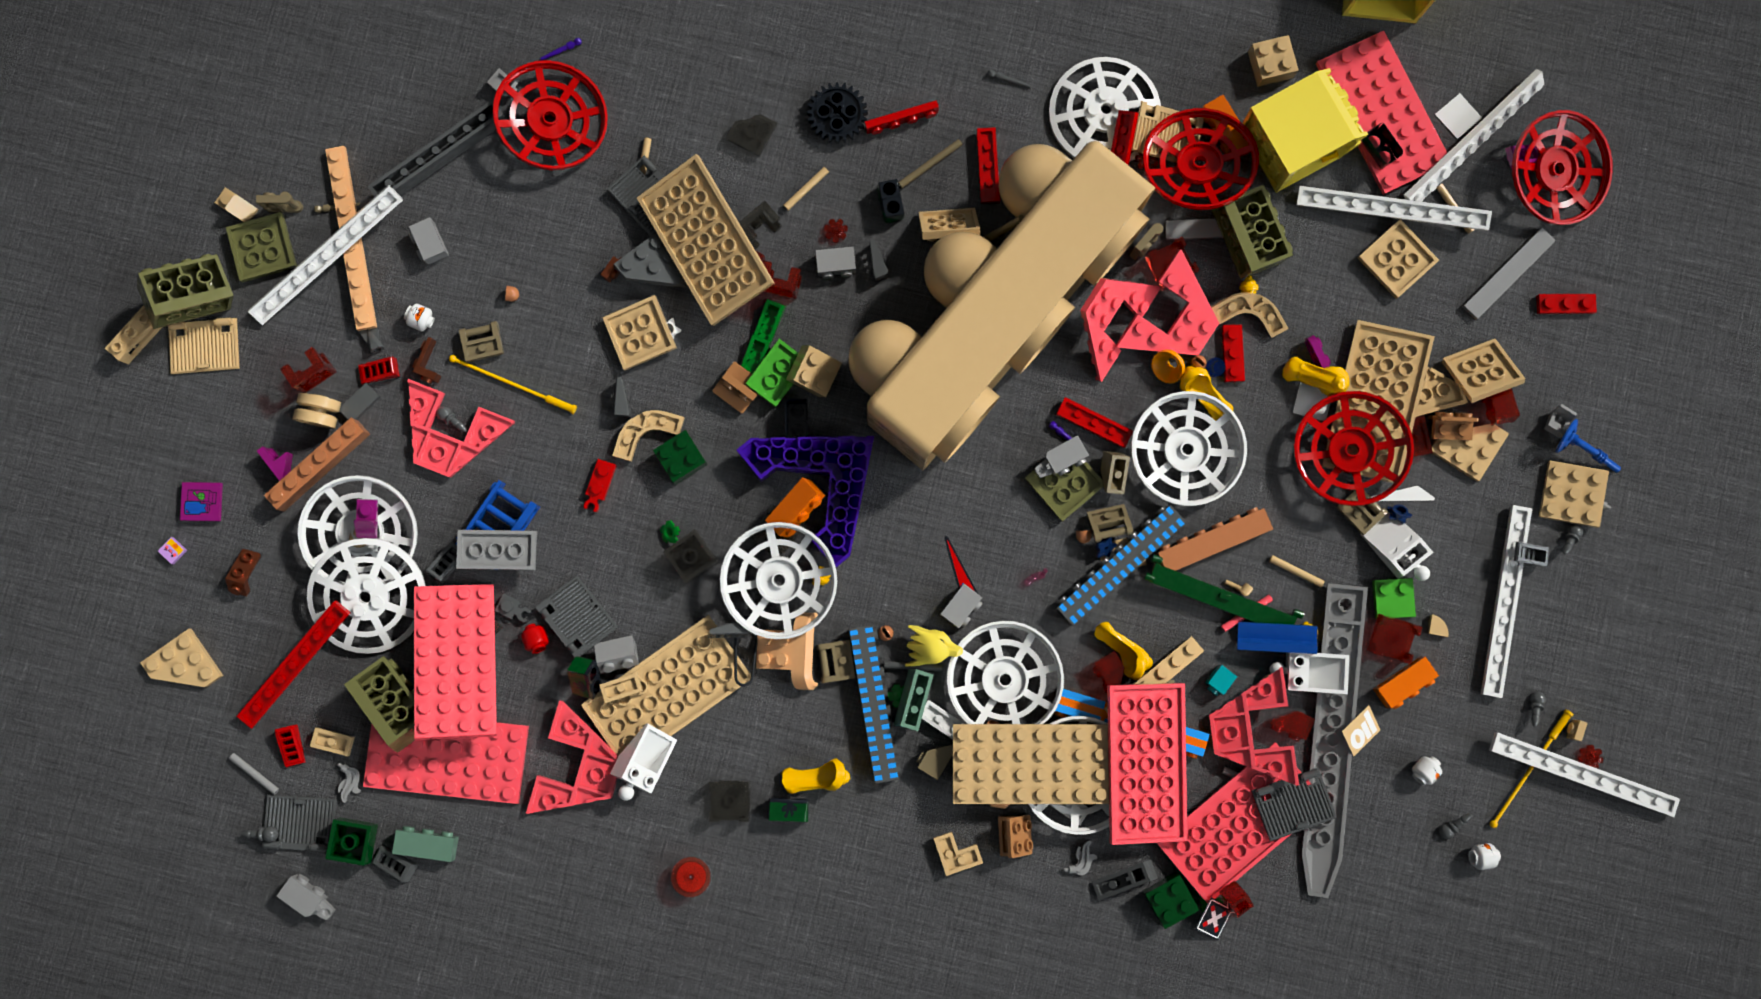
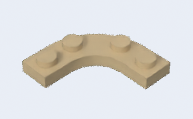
[1211,292,1289,338]
[612,410,685,462]

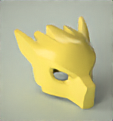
[905,625,963,667]

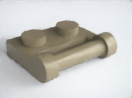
[256,192,303,213]
[1129,223,1163,260]
[459,321,504,363]
[1336,488,1388,535]
[1087,504,1134,543]
[816,640,856,683]

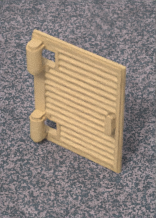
[1132,101,1204,163]
[168,318,240,374]

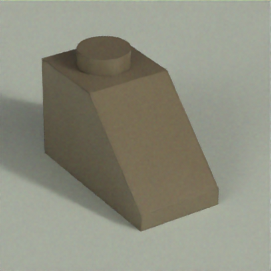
[1101,451,1130,494]
[916,744,953,780]

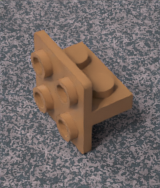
[712,362,757,414]
[1428,412,1479,440]
[998,815,1033,858]

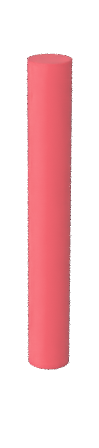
[1221,594,1273,632]

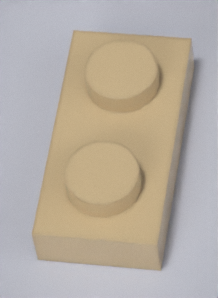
[600,672,643,703]
[310,727,355,756]

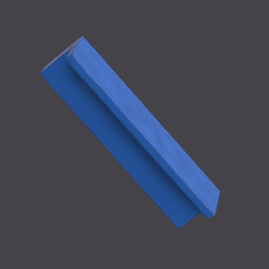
[1237,622,1318,654]

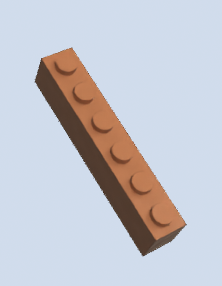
[264,417,370,511]
[1155,507,1273,571]

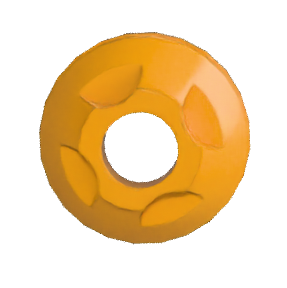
[1151,349,1185,384]

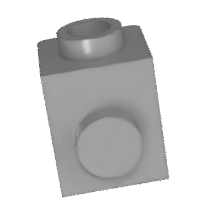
[486,68,518,98]
[1544,404,1577,439]

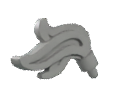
[337,763,361,803]
[1063,840,1097,875]

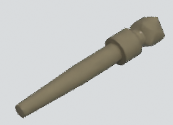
[314,202,360,213]

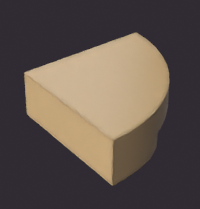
[1427,615,1449,637]

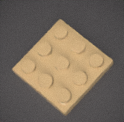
[919,208,980,241]
[1357,219,1439,299]
[603,295,677,371]
[1442,339,1525,403]
[1539,460,1609,528]

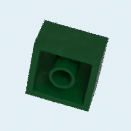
[653,430,708,485]
[325,817,378,866]
[1142,872,1199,929]

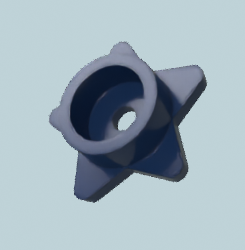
[1387,504,1412,524]
[1096,538,1117,558]

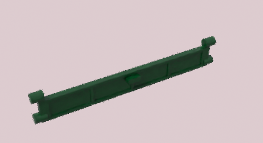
[1144,554,1304,625]

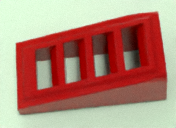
[358,356,400,384]
[274,724,306,767]

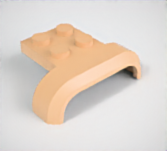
[756,612,818,690]

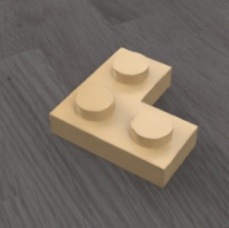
[934,831,983,876]

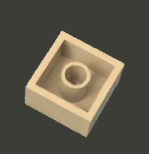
[1248,35,1299,87]
[786,345,842,397]

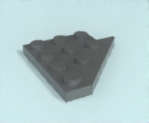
[613,232,689,288]

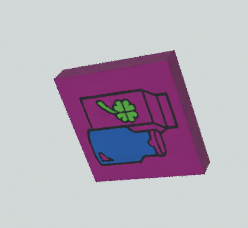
[180,482,223,521]

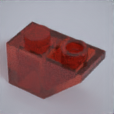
[1092,651,1125,693]
[1266,710,1315,742]
[1219,880,1254,918]

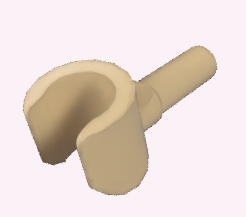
[1225,580,1253,596]

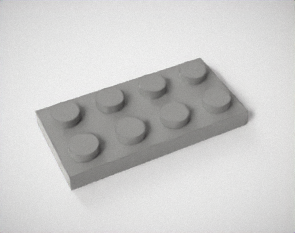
[456,530,537,570]

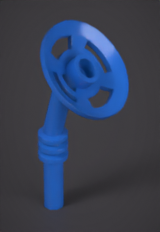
[1555,419,1621,473]

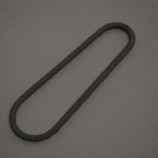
[734,616,759,687]

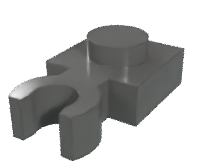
[494,593,532,622]

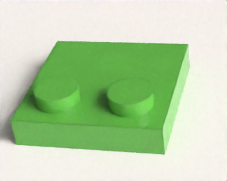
[1372,578,1416,619]

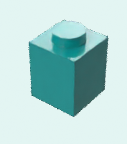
[1205,665,1237,696]

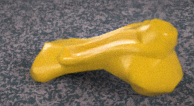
[1282,357,1350,396]
[1180,366,1233,421]
[1094,622,1153,680]
[781,758,850,794]

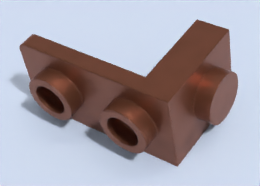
[413,337,442,384]
[225,549,261,597]

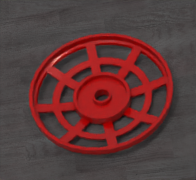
[492,60,608,170]
[1143,108,1259,210]
[1512,110,1613,225]
[1294,391,1414,506]

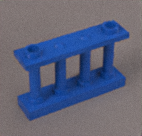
[455,480,540,571]

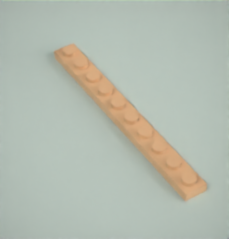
[325,146,377,331]

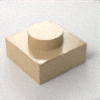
[1567,720,1587,741]

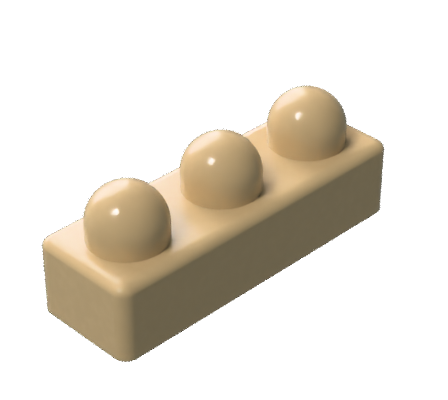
[848,141,1155,471]

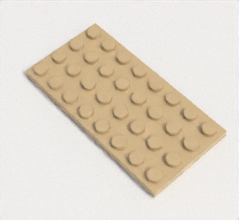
[637,154,775,326]
[1322,320,1435,483]
[581,615,751,756]
[953,724,1109,804]

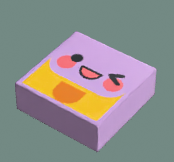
[158,537,187,564]

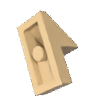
[214,187,259,222]

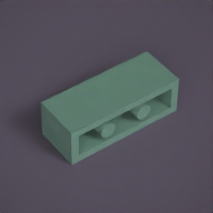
[894,669,934,731]
[392,826,459,862]

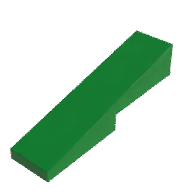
[741,299,786,374]

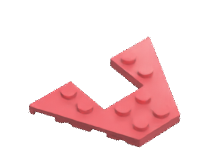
[1115,249,1219,355]
[1080,278,1161,382]
[407,379,515,478]
[1209,667,1299,786]
[526,700,618,814]

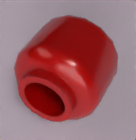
[520,624,549,654]

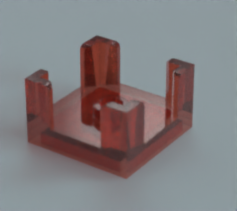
[1145,236,1199,291]
[763,260,802,299]
[280,347,337,393]
[1367,613,1423,664]

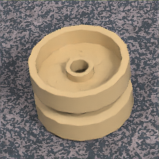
[292,393,341,429]

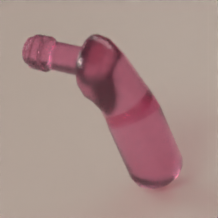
[1024,568,1048,586]

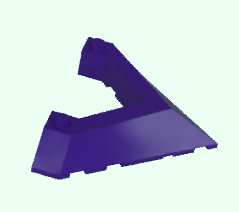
[736,436,874,568]

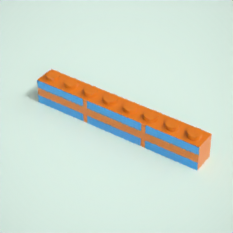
[1055,689,1210,759]

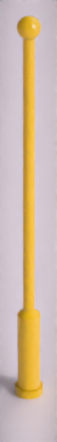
[449,355,577,414]
[1490,709,1574,828]

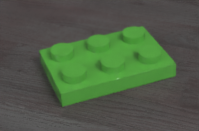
[745,338,798,407]

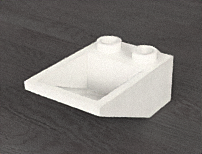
[1360,512,1434,581]
[1269,652,1349,694]
[610,723,677,801]

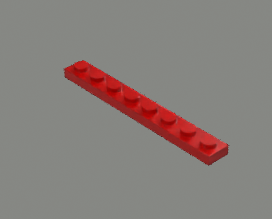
[236,600,351,729]

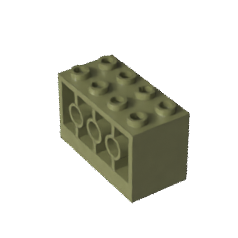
[1212,185,1293,279]
[137,254,234,329]
[344,656,415,753]

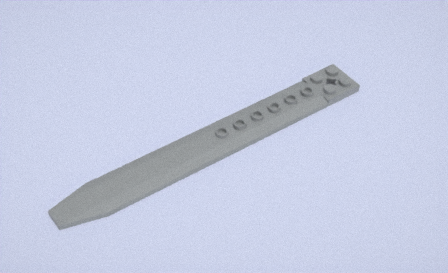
[1302,583,1368,898]

